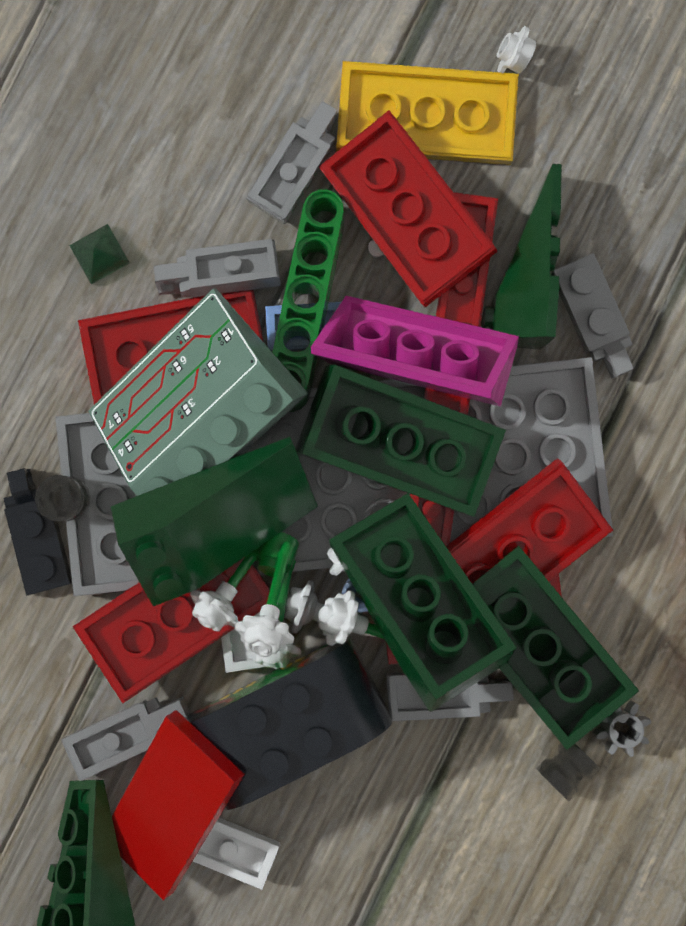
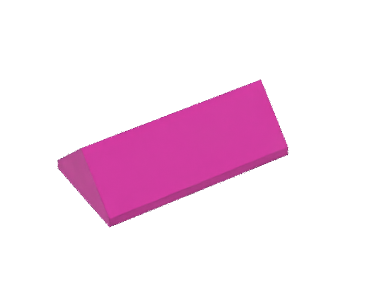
[311,296,519,407]

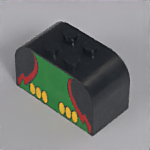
[186,634,392,810]

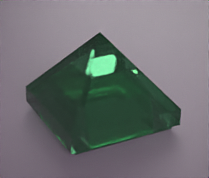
[69,224,130,284]

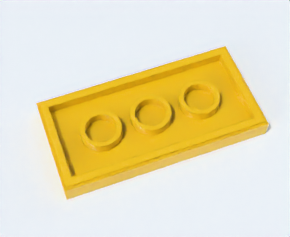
[336,61,519,165]

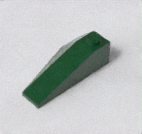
[482,163,562,350]
[37,780,135,926]

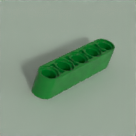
[272,189,344,412]

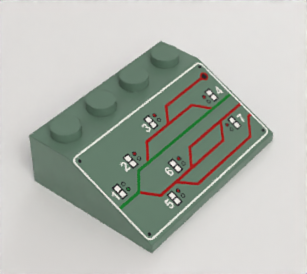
[88,288,308,496]

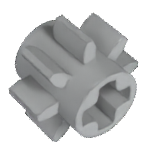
[592,701,651,757]

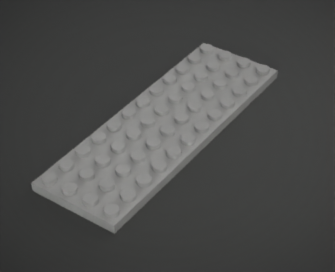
[55,357,613,596]

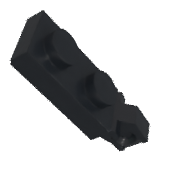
[4,468,72,596]

